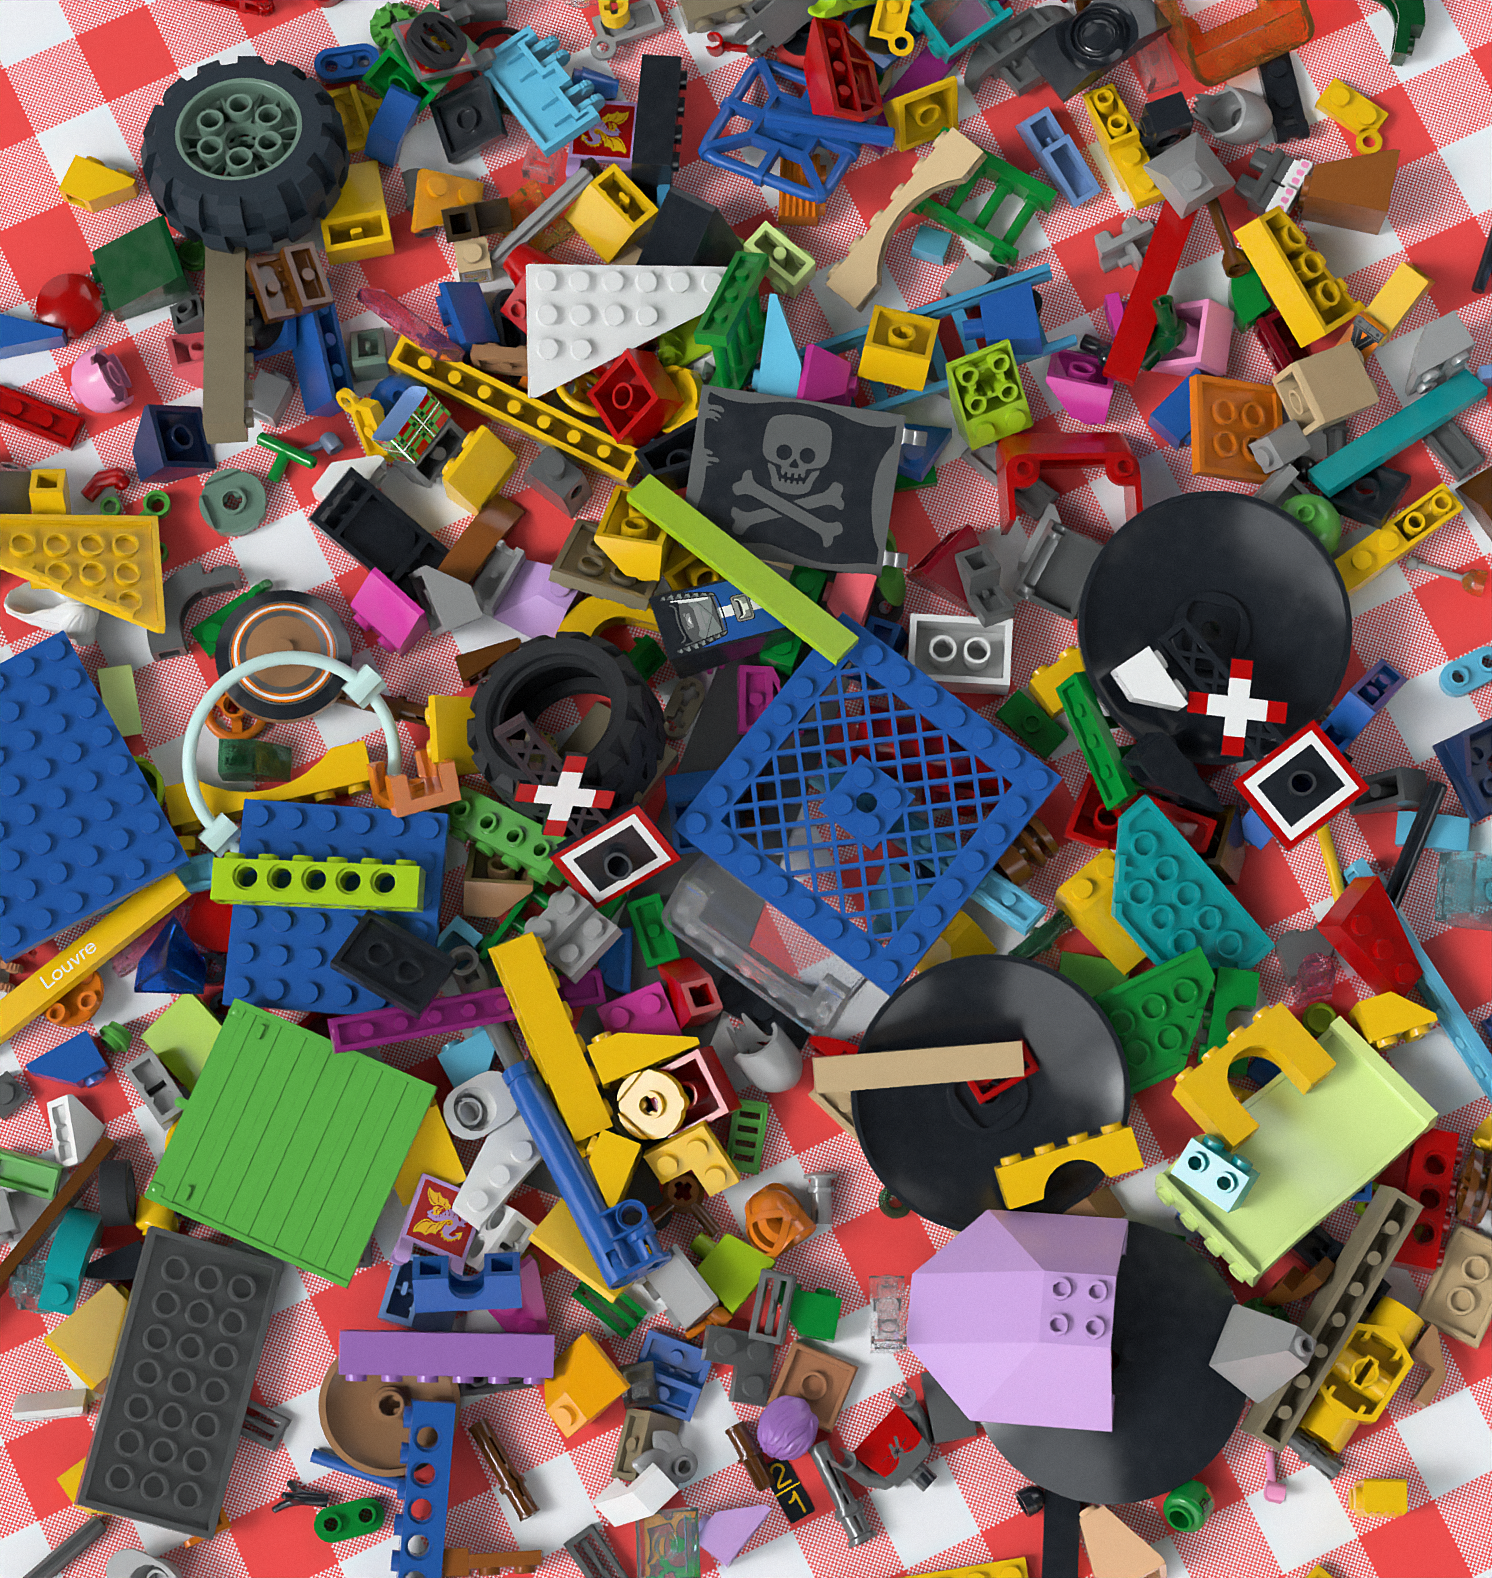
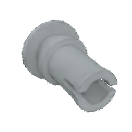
[803,1171,838,1224]

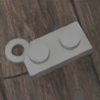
[590,0,665,61]

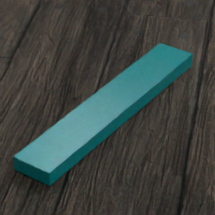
[1307,369,1488,498]

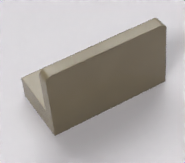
[611,1408,680,1482]

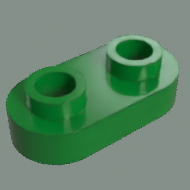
[314,1498,385,1543]

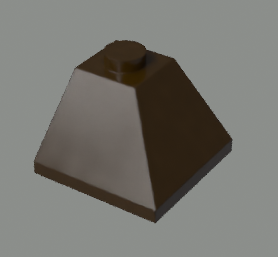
[1177,805,1246,885]

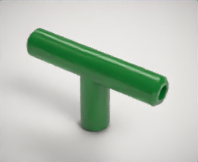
[256,432,318,483]

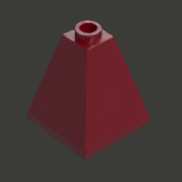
[906,523,981,616]

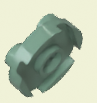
[199,468,268,537]

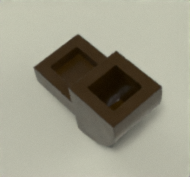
[441,197,514,243]

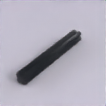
[1385,780,1448,910]

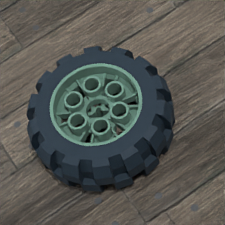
[140,56,350,254]

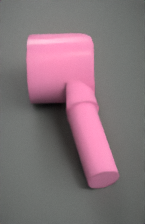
[1263,1452,1286,1504]

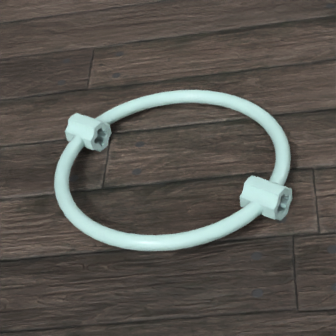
[182,651,402,858]

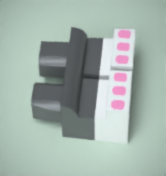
[1234,147,1313,216]

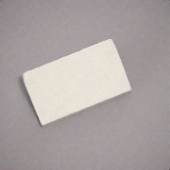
[12,1389,89,1422]

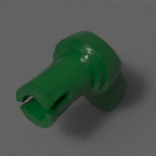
[1140,294,1186,372]

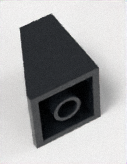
[636,185,744,267]

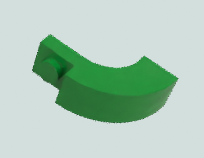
[1227,249,1272,335]

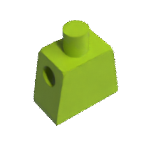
[689,1232,776,1316]

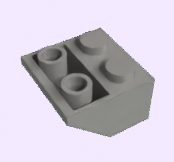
[1405,310,1476,396]

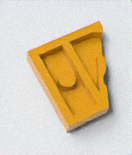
[411,168,484,233]

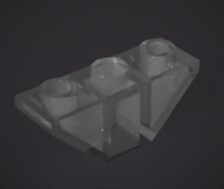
[869,1275,907,1354]

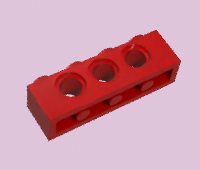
[1390,1128,1463,1275]

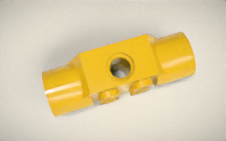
[1298,1296,1425,1453]

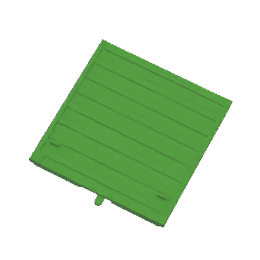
[144,998,438,1289]

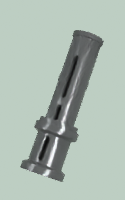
[808,1440,878,1549]

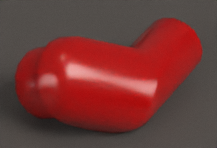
[80,467,131,503]

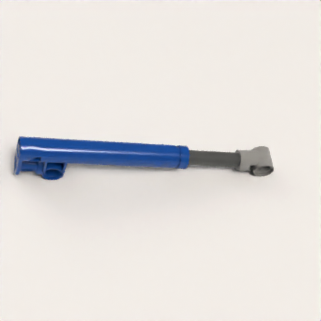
[449,945,672,1290]

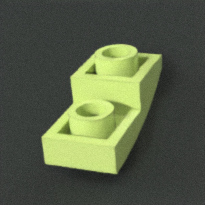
[97,664,143,737]

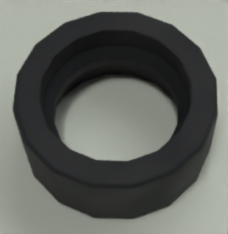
[98,1159,136,1227]

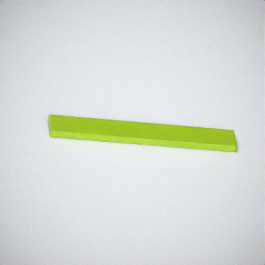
[626,473,859,666]

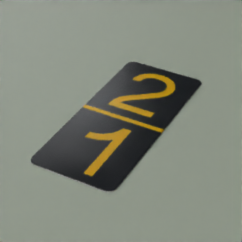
[767,1459,815,1523]

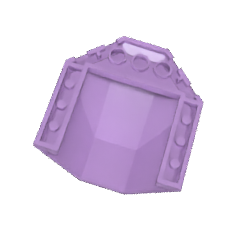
[906,1209,1129,1432]

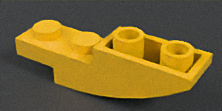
[1082,83,1166,211]

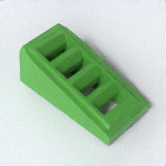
[727,1098,769,1175]

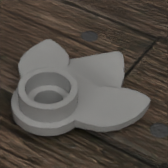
[631,1430,698,1487]

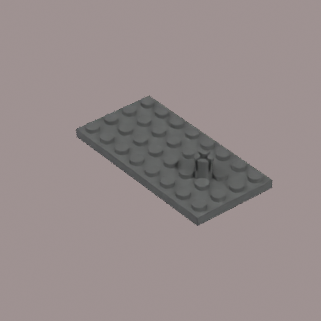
[74,1226,284,1540]

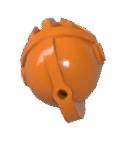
[744,1183,817,1260]

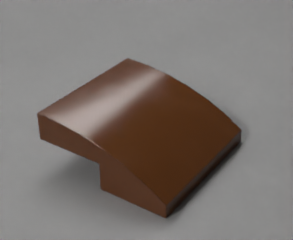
[245,241,334,324]

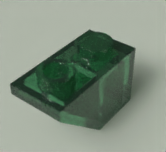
[218,739,292,782]

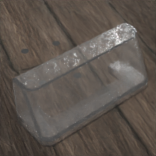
[662,854,870,1037]

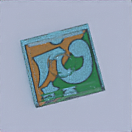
[635,1507,701,1578]

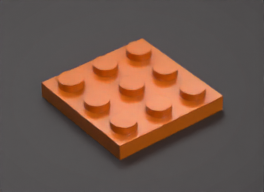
[1189,374,1283,485]

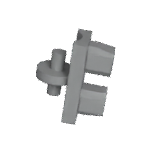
[1094,215,1155,273]

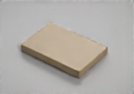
[1415,1223,1492,1349]

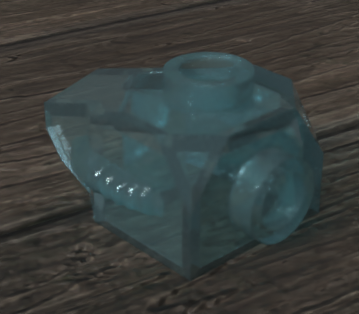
[9,1260,54,1314]

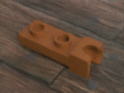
[443,1547,543,1578]

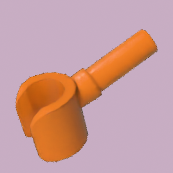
[684,1307,733,1340]

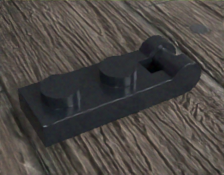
[1255,52,1310,144]

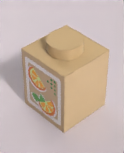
[453,236,494,283]

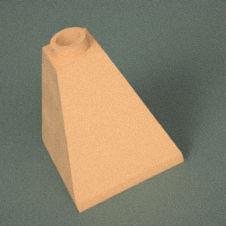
[1079,1504,1167,1578]

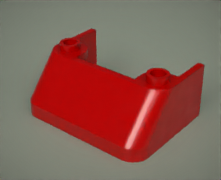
[995,432,1143,535]

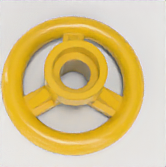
[556,373,601,419]

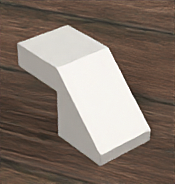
[592,1463,679,1527]

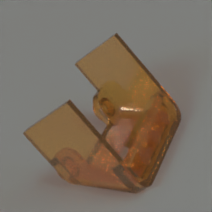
[1154,0,1315,87]

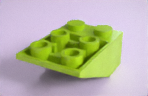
[945,339,1034,451]

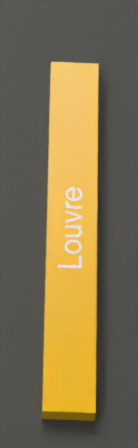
[0,872,191,1046]

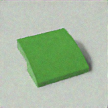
[1058,951,1129,997]

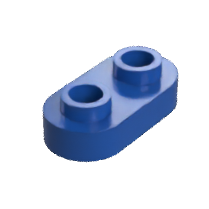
[314,43,380,84]

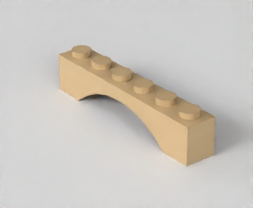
[826,127,987,313]

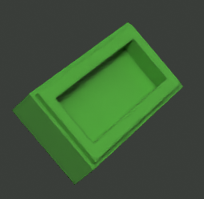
[0,1147,64,1200]

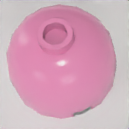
[70,345,134,413]

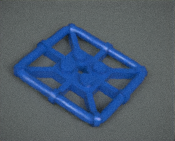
[698,56,878,205]

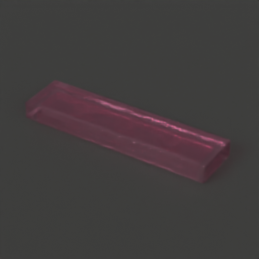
[356,287,465,362]

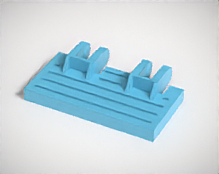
[480,25,606,158]

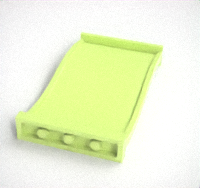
[1155,1016,1439,1287]

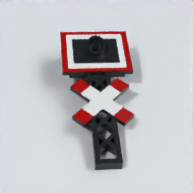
[1157,618,1370,853]
[493,712,681,909]

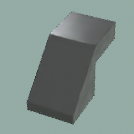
[955,544,1015,628]

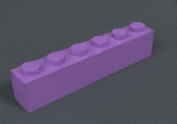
[338,1329,555,1384]

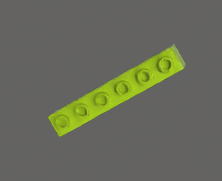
[210,852,426,913]

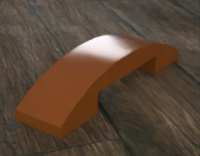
[437,493,525,585]

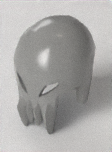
[1191,84,1273,145]
[725,1013,803,1093]

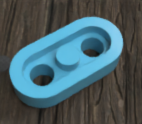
[1439,646,1492,698]

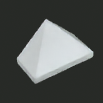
[47,1094,106,1170]

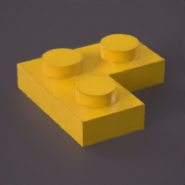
[644,1120,741,1197]

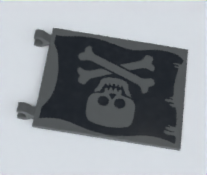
[678,384,928,578]

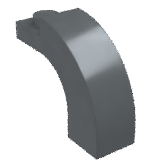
[147,562,243,662]

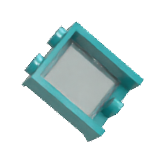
[908,0,1014,64]

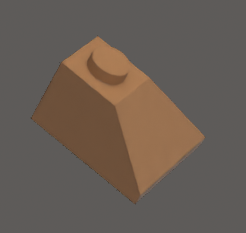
[463,843,534,918]

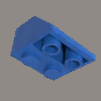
[435,282,501,365]

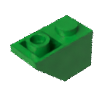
[772,1281,842,1343]

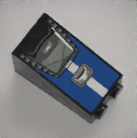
[649,567,796,680]

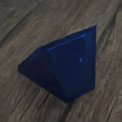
[134,915,208,994]

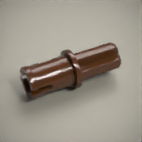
[725,1420,775,1492]

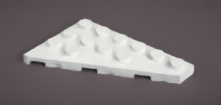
[526,264,728,398]

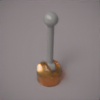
[1406,557,1489,598]

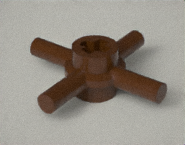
[639,1172,722,1238]

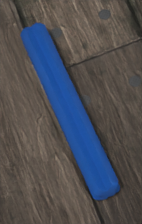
[764,109,895,148]

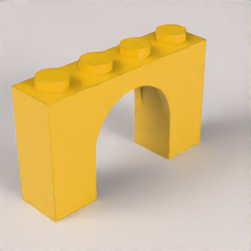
[1172,1001,1337,1154]

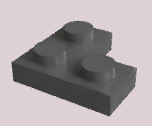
[701,1325,775,1407]

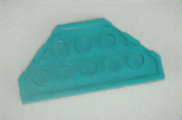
[1111,794,1276,969]

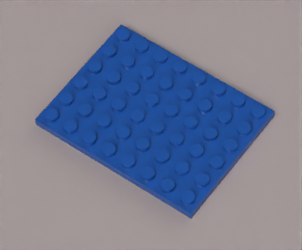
[0,630,191,964]

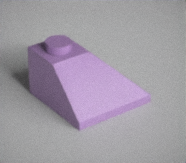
[493,559,585,639]
[693,1504,772,1568]

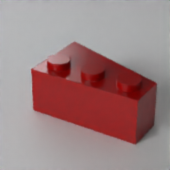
[1316,876,1423,998]

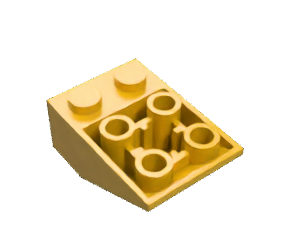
[320,160,395,266]

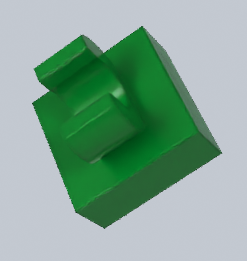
[622,634,668,682]

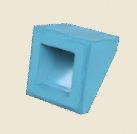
[911,225,952,266]

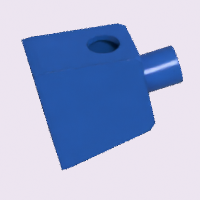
[962,282,1043,355]

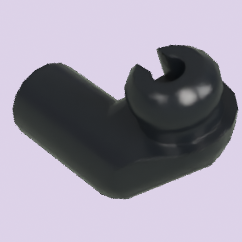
[1079,334,1112,367]

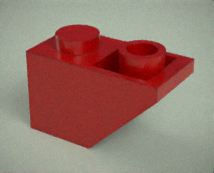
[657,957,723,1030]

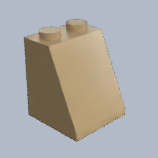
[1271,341,1380,437]

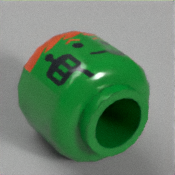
[1163,1479,1216,1533]

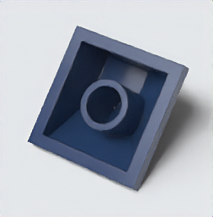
[132,404,216,483]

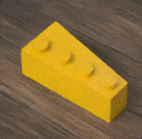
[1233,205,1367,348]

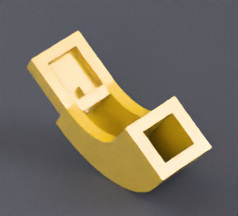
[29,469,72,589]
[555,596,660,638]

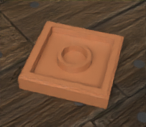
[766,1340,859,1433]

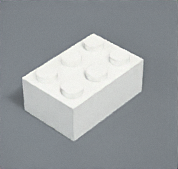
[907,613,1013,695]

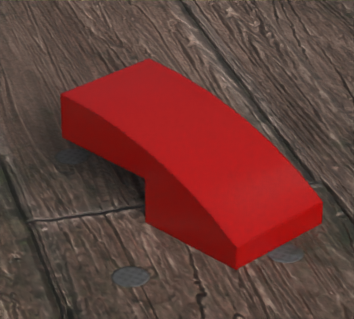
[808,1036,859,1056]

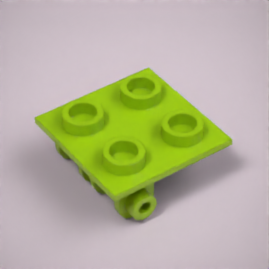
[657,313,713,368]

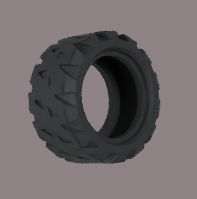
[467,631,667,830]

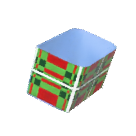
[371,386,451,464]

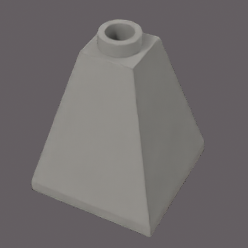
[1209,1304,1317,1403]

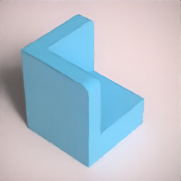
[437,915,484,971]

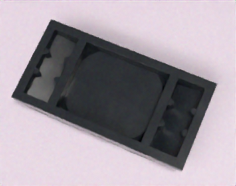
[1025,0,1172,103]
[308,467,450,602]

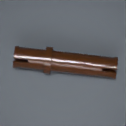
[334,691,430,728]
[468,1418,540,1522]

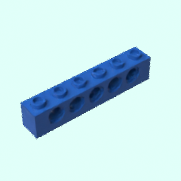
[390,1398,456,1578]

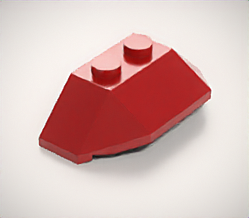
[803,16,884,122]

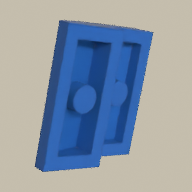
[624,1327,712,1422]

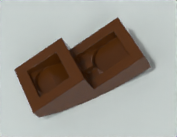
[1261,1256,1336,1306]

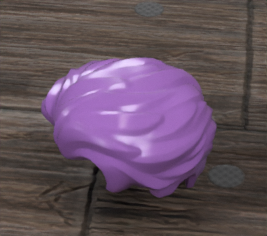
[757,1395,819,1460]

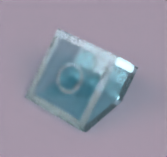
[1434,850,1492,931]

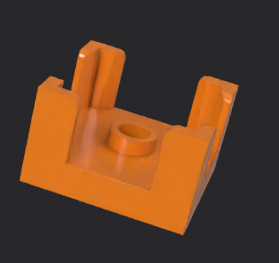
[366,747,461,818]

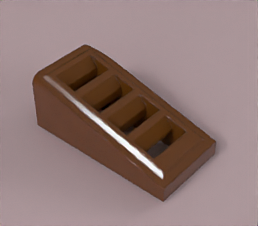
[455,637,522,688]

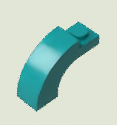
[37,1207,105,1315]

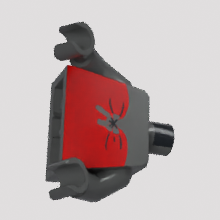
[830,1383,938,1492]

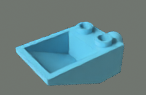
[752,293,803,398]

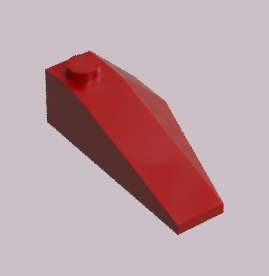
[1063,773,1217,854]

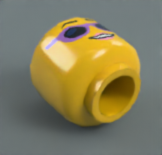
[135,1193,182,1236]

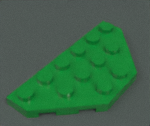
[1092,945,1216,1095]

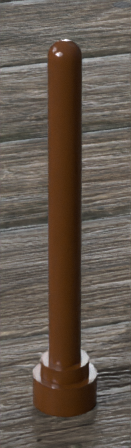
[1206,196,1251,278]

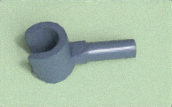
[300,432,344,456]

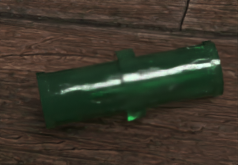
[1008,909,1074,960]

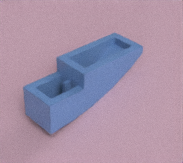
[1015,106,1102,208]

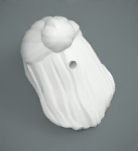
[4,581,100,647]

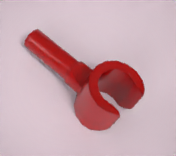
[705,32,749,57]

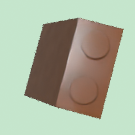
[1296,149,1400,235]

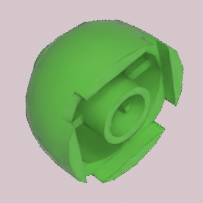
[1280,494,1342,555]

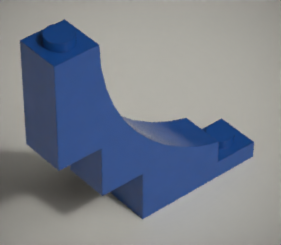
[1241,658,1408,850]

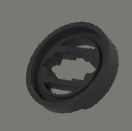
[406,12,467,70]

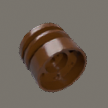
[967,815,1059,888]
[1455,1147,1492,1226]

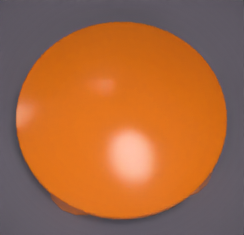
[43,970,104,1028]

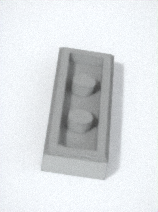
[961,441,1060,521]

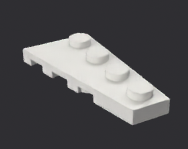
[452,1108,543,1231]

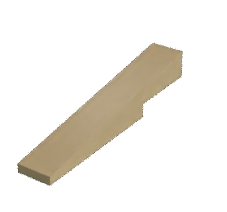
[812,1041,1024,1094]

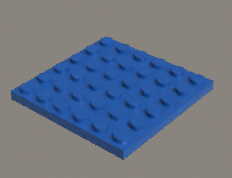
[222,799,450,1015]

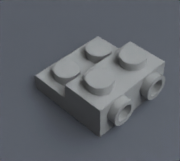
[523,886,623,984]

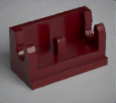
[1253,310,1309,374]

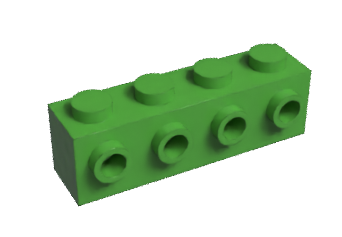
[445,785,566,886]

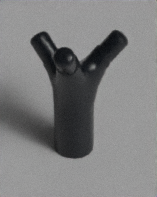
[272,1480,328,1513]

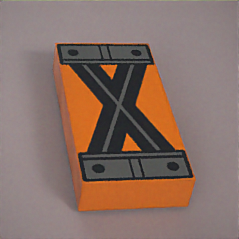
[1336,311,1389,365]

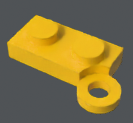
[869,0,914,57]
[1315,77,1389,155]
[336,388,395,463]

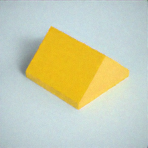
[883,76,959,152]

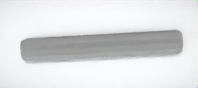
[489,167,594,268]

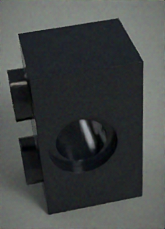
[1138,91,1194,158]

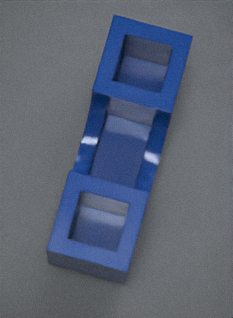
[412,1252,522,1313]

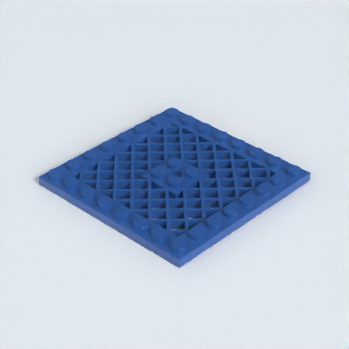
[672,612,1062,997]

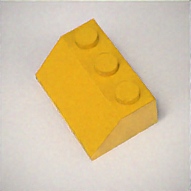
[594,485,682,581]
[528,1197,652,1303]

